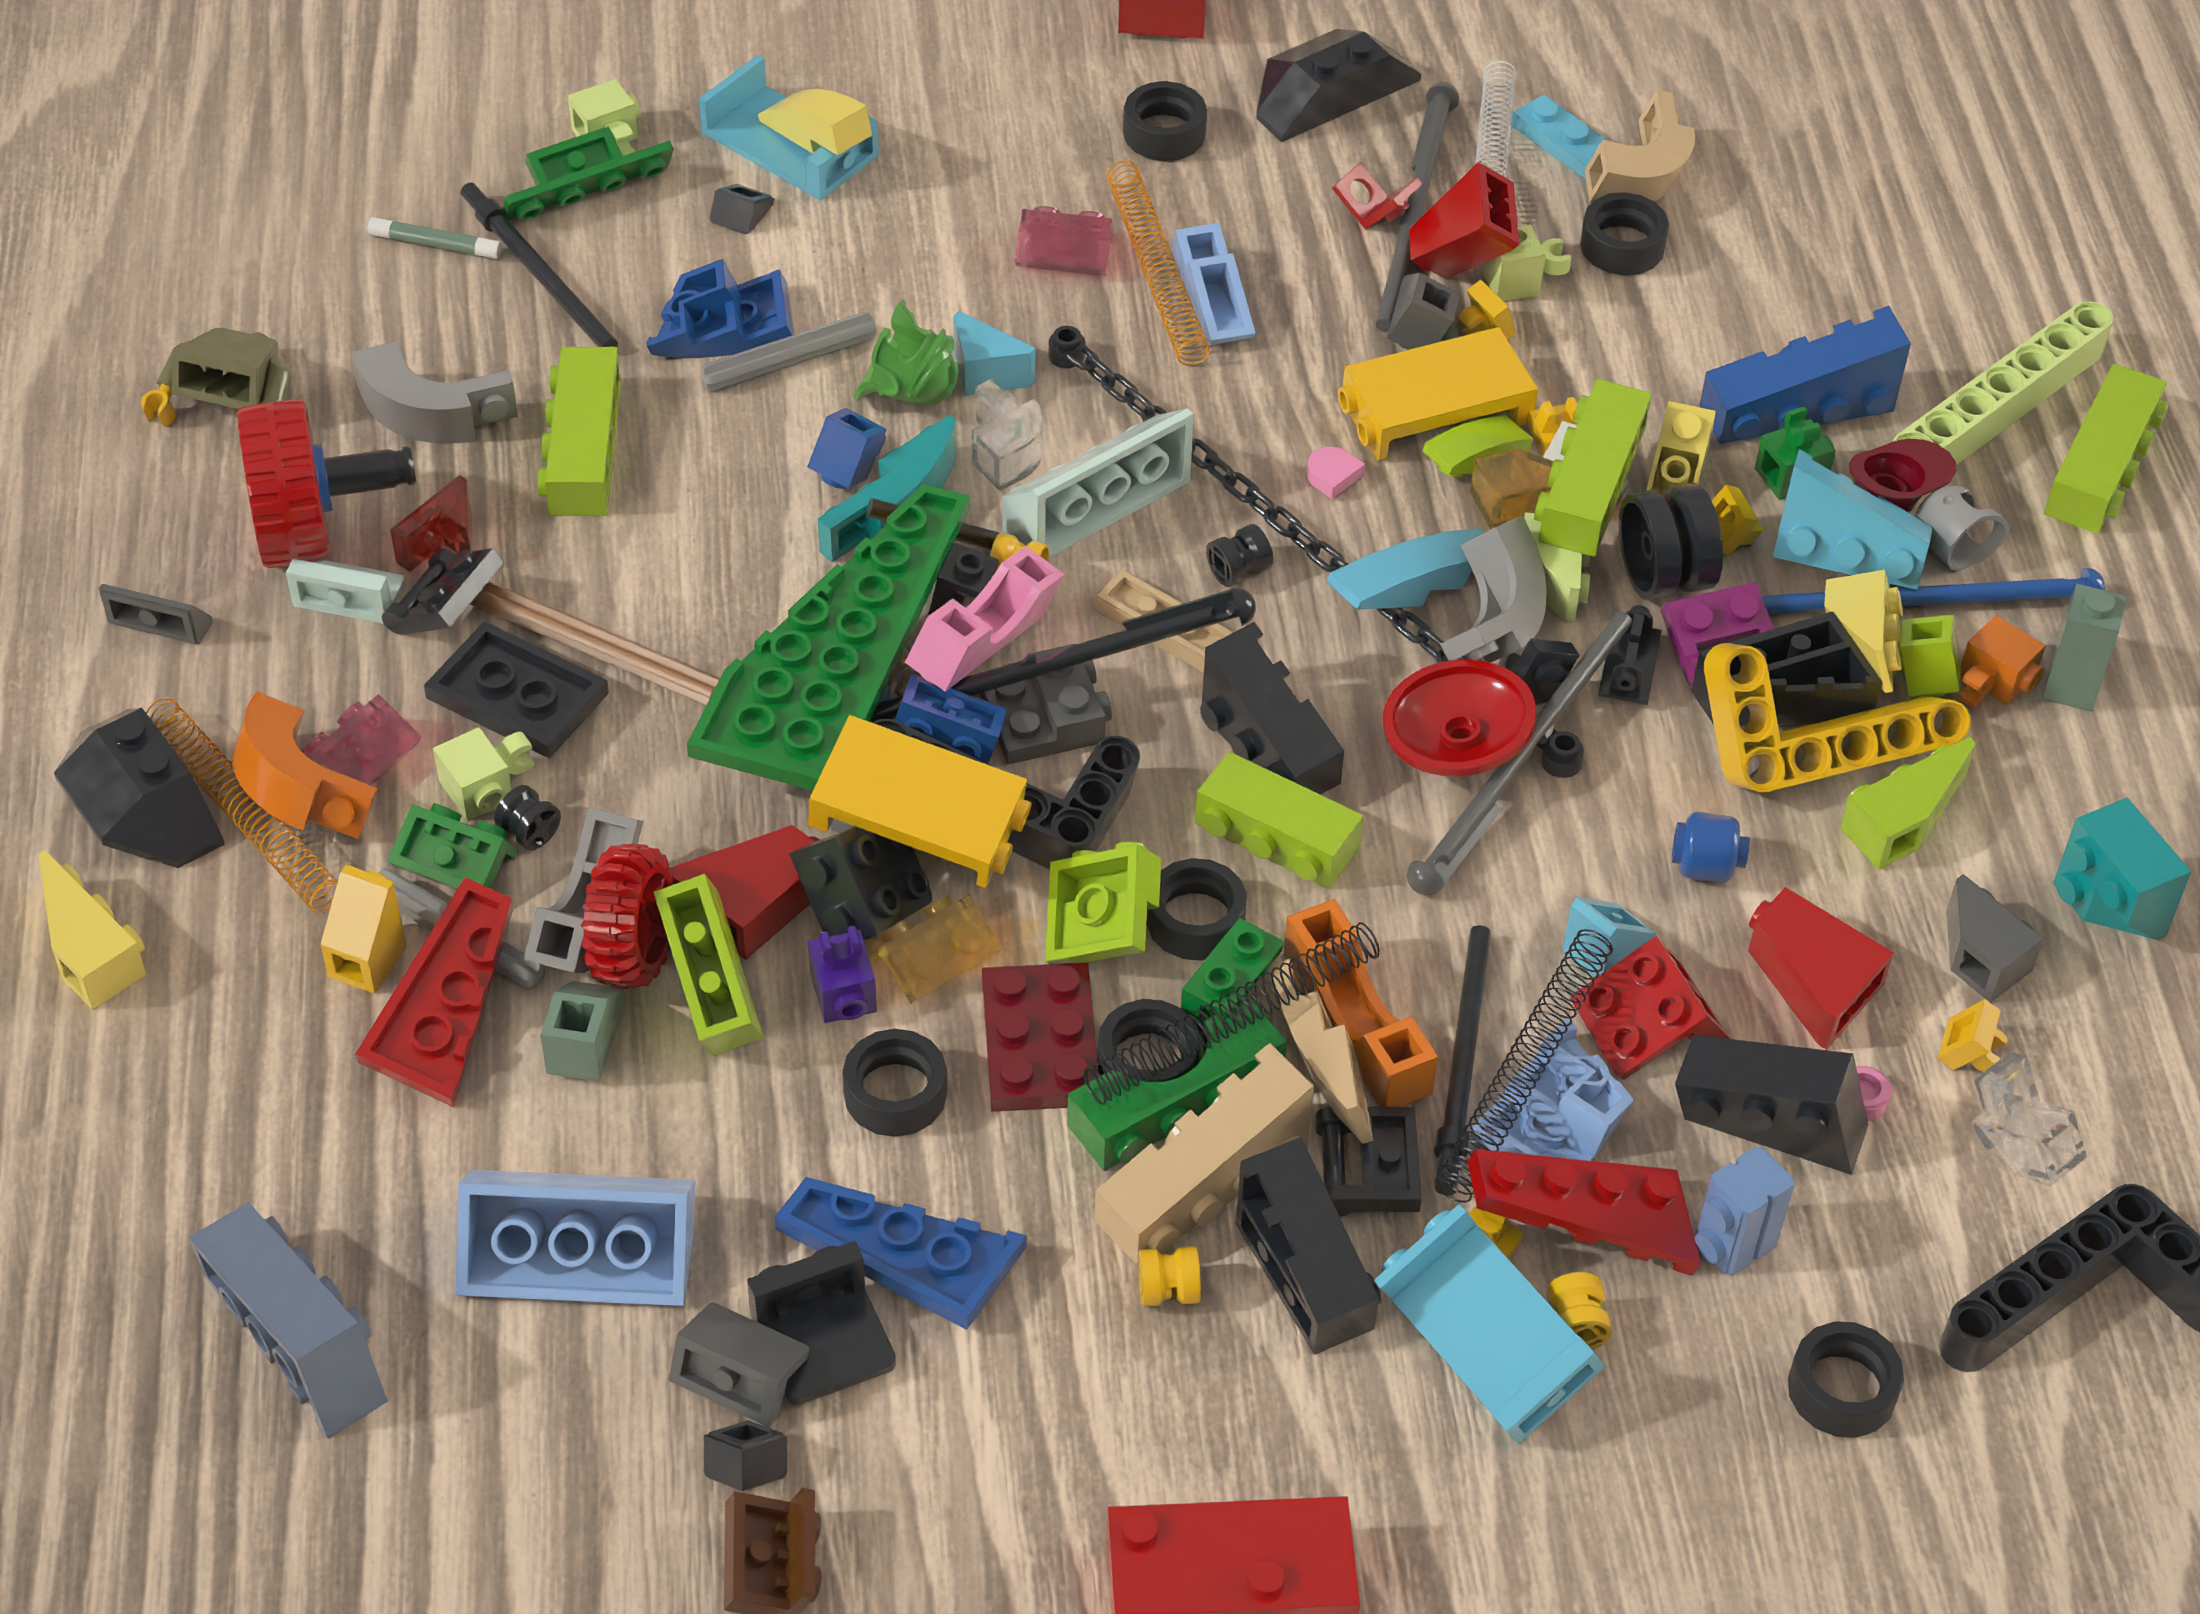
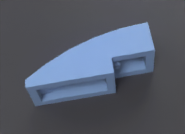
[1171,223,1256,345]

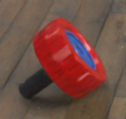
[237,399,416,568]

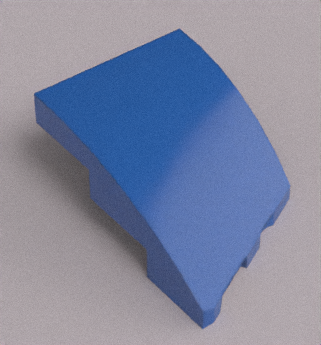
[646,259,794,358]

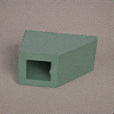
[540,981,626,1081]

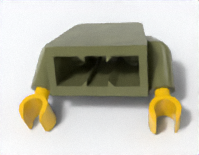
[141,328,291,426]

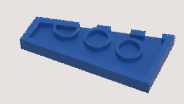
[775,1177,1027,1330]

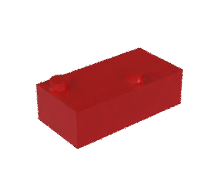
[1106,1496,1360,1614]

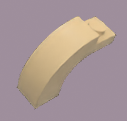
[1584,89,1695,203]

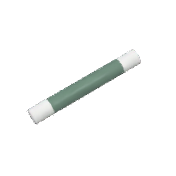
[368,217,503,259]

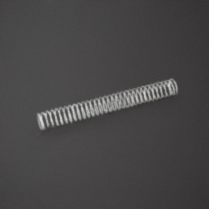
[1475,61,1516,178]

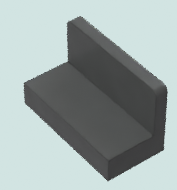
[668,1303,809,1427]

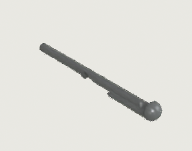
[1376,82,1459,332]
[1407,611,1632,896]

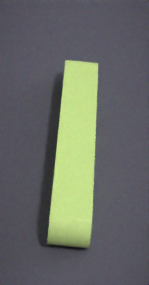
[1893,301,2113,465]

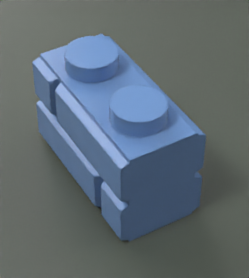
[1695,1146,1794,1276]

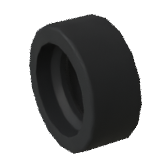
[1123,81,1207,161]
[1580,192,1669,275]
[1146,858,1247,961]
[1097,999,1200,1082]
[842,1028,947,1137]
[1788,1321,1904,1438]

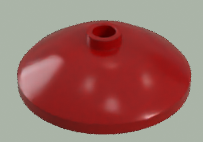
[1383,659,1537,777]

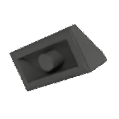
[99,584,213,644]

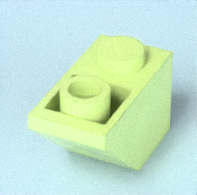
[1524,512,1590,622]

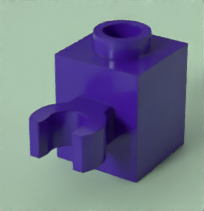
[808,926,877,1023]

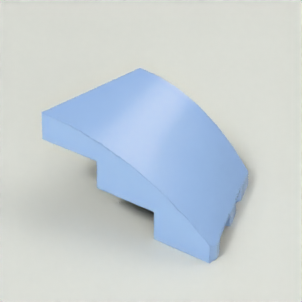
[1470,1019,1634,1161]

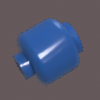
[1671,812,1750,883]

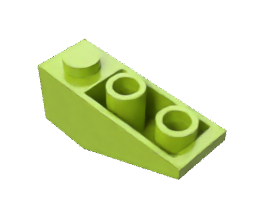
[1840,736,1976,870]

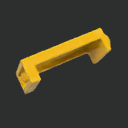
[1338,327,1538,461]
[808,715,1031,888]

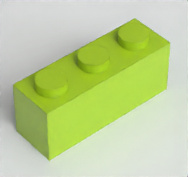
[1195,751,1364,889]
[654,874,764,1056]

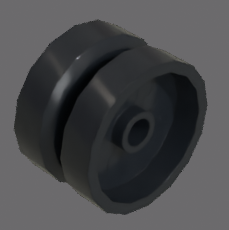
[1619,483,1723,600]

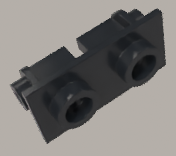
[1598,605,1662,705]

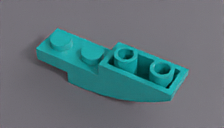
[818,415,957,562]

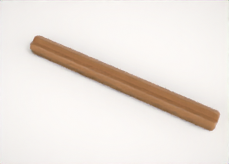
[470,581,720,705]

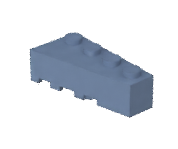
[189,1202,388,1439]

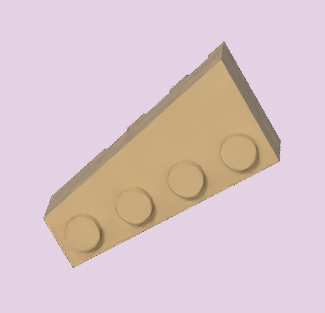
[1095,1043,1314,1266]

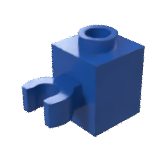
[807,408,887,489]

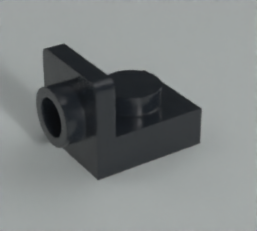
[928,543,999,615]

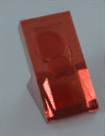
[390,475,473,572]

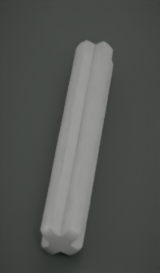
[701,312,877,391]
[379,868,545,989]

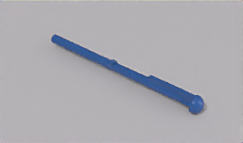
[1762,568,2105,615]

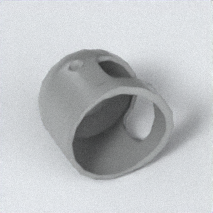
[1915,484,2010,572]

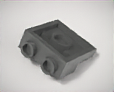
[980,643,1112,765]

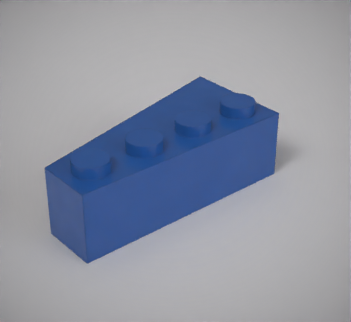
[1699,306,1911,444]

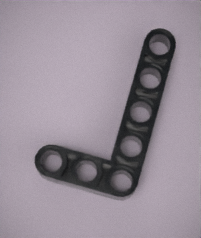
[872,719,1140,869]
[1939,1184,2200,1372]

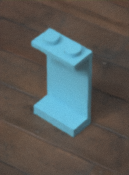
[699,55,879,201]
[1374,1204,1605,1444]

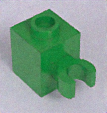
[1754,406,1836,500]

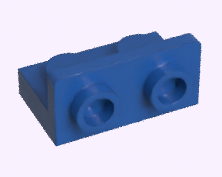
[895,673,1007,764]

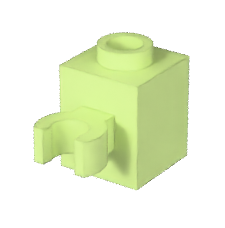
[568,79,641,156]
[1483,225,1571,301]
[433,727,535,821]

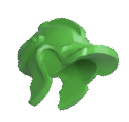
[853,300,958,406]

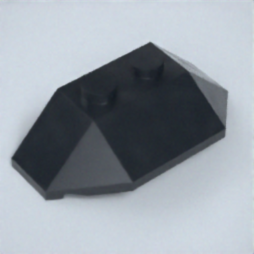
[1256,29,1422,143]
[54,707,225,868]

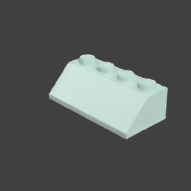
[1003,408,1194,558]

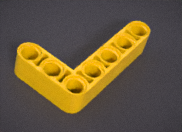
[1704,643,1970,792]

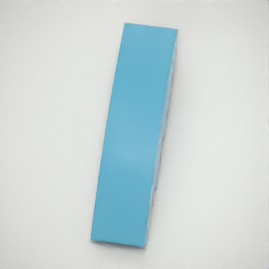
[1326,528,1485,610]

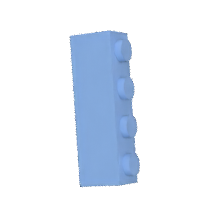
[456,1170,696,1306]

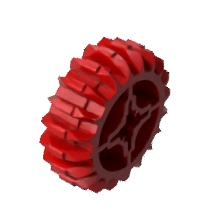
[580,843,674,989]

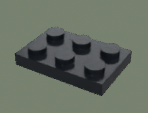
[424,621,609,759]

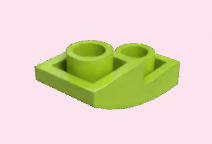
[1422,416,1533,478]

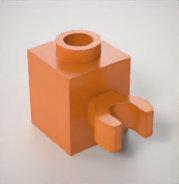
[1957,615,2046,708]

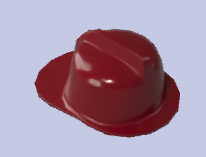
[1849,438,1956,513]

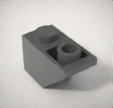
[1387,273,1460,350]
[1946,874,2044,1003]

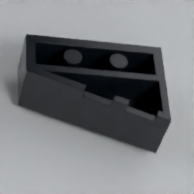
[1691,611,1882,726]
[1235,1137,1381,1355]

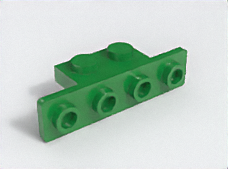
[503,126,674,221]

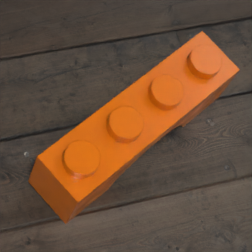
[1283,899,1438,1107]

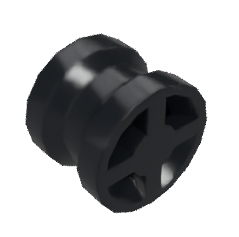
[494,785,561,851]

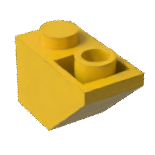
[321,864,407,994]

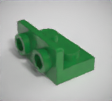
[387,803,519,890]
[1181,918,1283,1034]

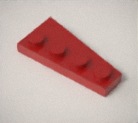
[355,877,514,1107]
[1467,1149,1701,1275]

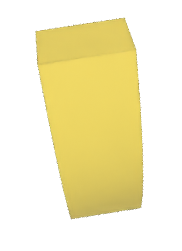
[758,89,872,156]

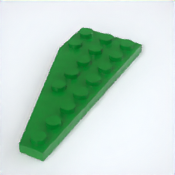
[687,484,970,791]

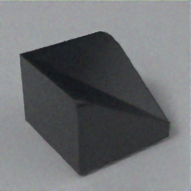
[704,1420,787,1491]

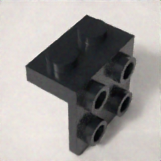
[789,826,932,940]
[747,1241,896,1405]

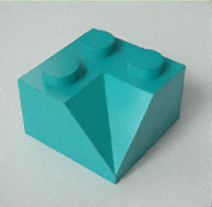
[2053,797,2192,940]

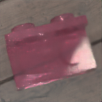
[1015,206,1114,276]
[302,694,422,785]

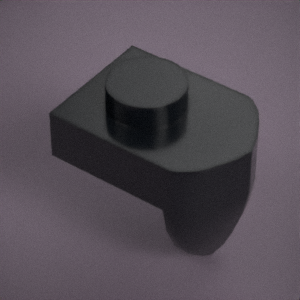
[1505,638,1580,705]

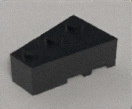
[1200,622,1344,795]
[1675,1035,1869,1175]

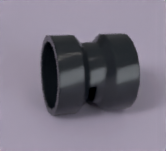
[1206,524,1274,587]

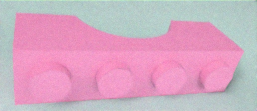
[905,546,1065,692]

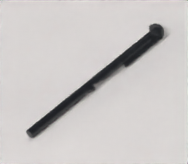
[870,588,1256,723]

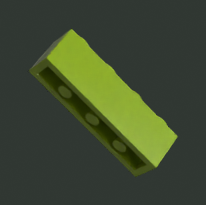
[538,347,621,516]
[2044,363,2169,534]
[1534,378,1652,557]

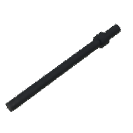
[460,182,618,347]
[1434,925,1491,1195]

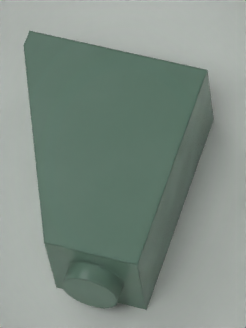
[2042,583,2127,712]

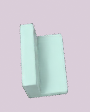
[286,559,405,624]

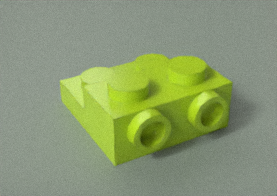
[1045,841,1161,964]

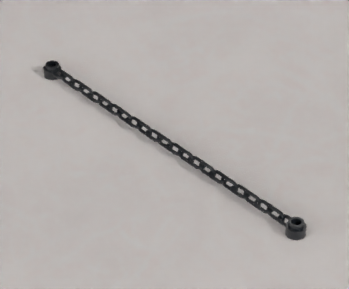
[1048,326,1584,778]

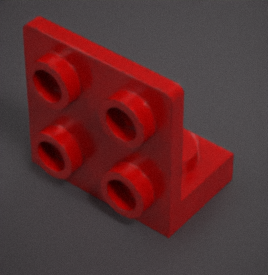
[1570,936,1730,1079]

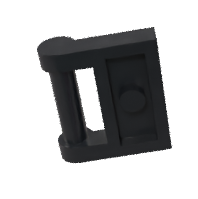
[381,548,504,635]
[1315,1107,1422,1217]

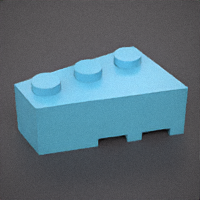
[1772,449,1932,590]

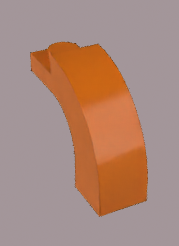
[232,691,378,839]

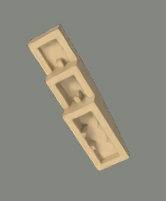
[1271,958,1373,1144]

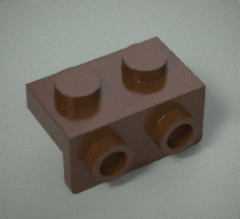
[724,1487,822,1614]

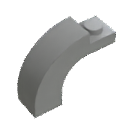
[351,341,518,443]
[1440,515,1547,663]
[523,807,644,973]

